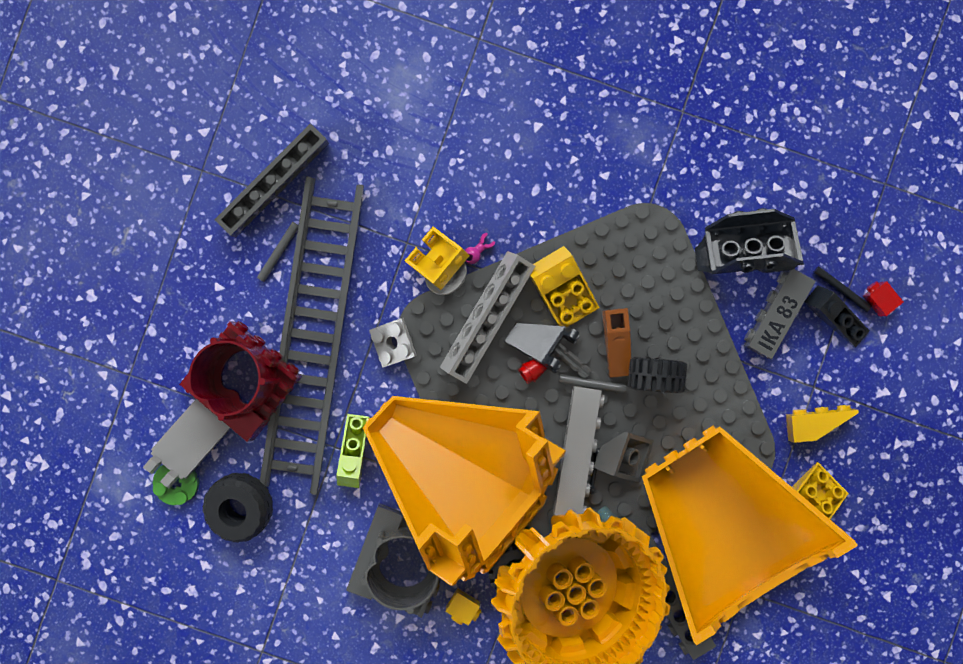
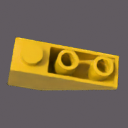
[786,405,859,443]

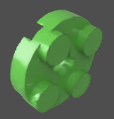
[153,465,199,505]

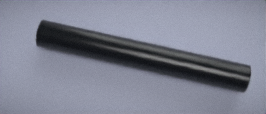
[813,266,872,312]

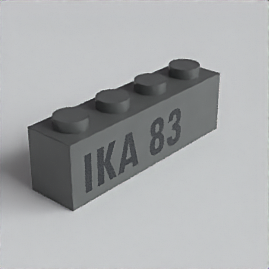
[744,269,816,359]

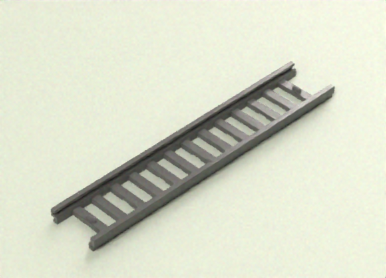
[260,176,364,495]

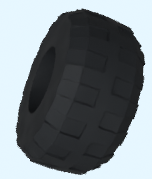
[202,473,273,543]

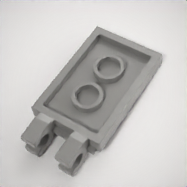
[143,399,231,489]

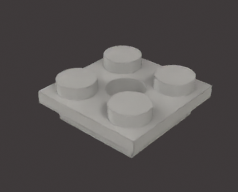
[369,318,417,368]

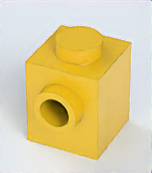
[445,588,481,626]

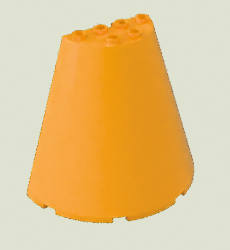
[642,425,858,645]

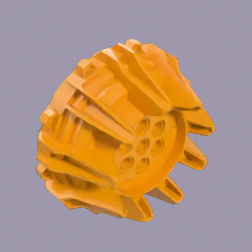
[491,507,671,664]

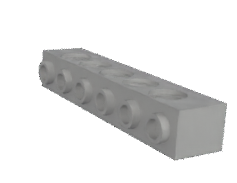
[440,251,535,384]

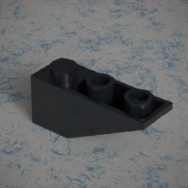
[804,285,870,348]

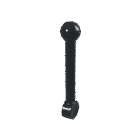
[589,448,600,495]

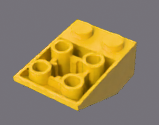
[530,246,600,327]
[792,462,849,519]

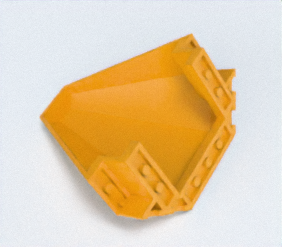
[363,396,566,586]

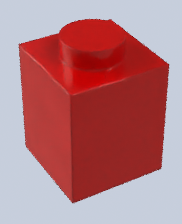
[863,281,904,316]

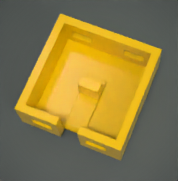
[405,227,470,290]

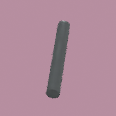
[257,221,299,282]
[559,374,626,394]

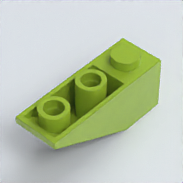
[336,414,369,488]

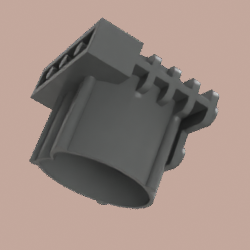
[346,503,441,618]

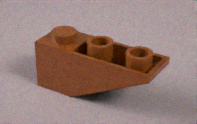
[602,308,631,378]

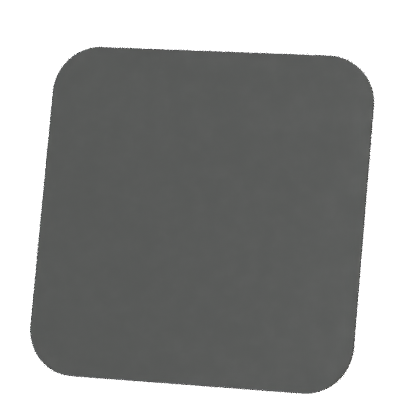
[399,203,775,567]

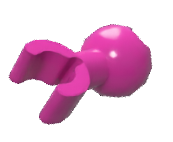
[465,233,495,264]

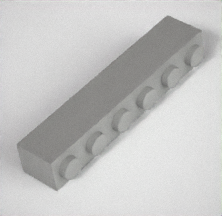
[552,386,604,516]

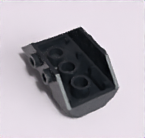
[695,208,804,275]

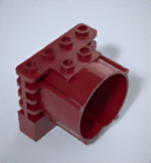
[179,321,302,442]

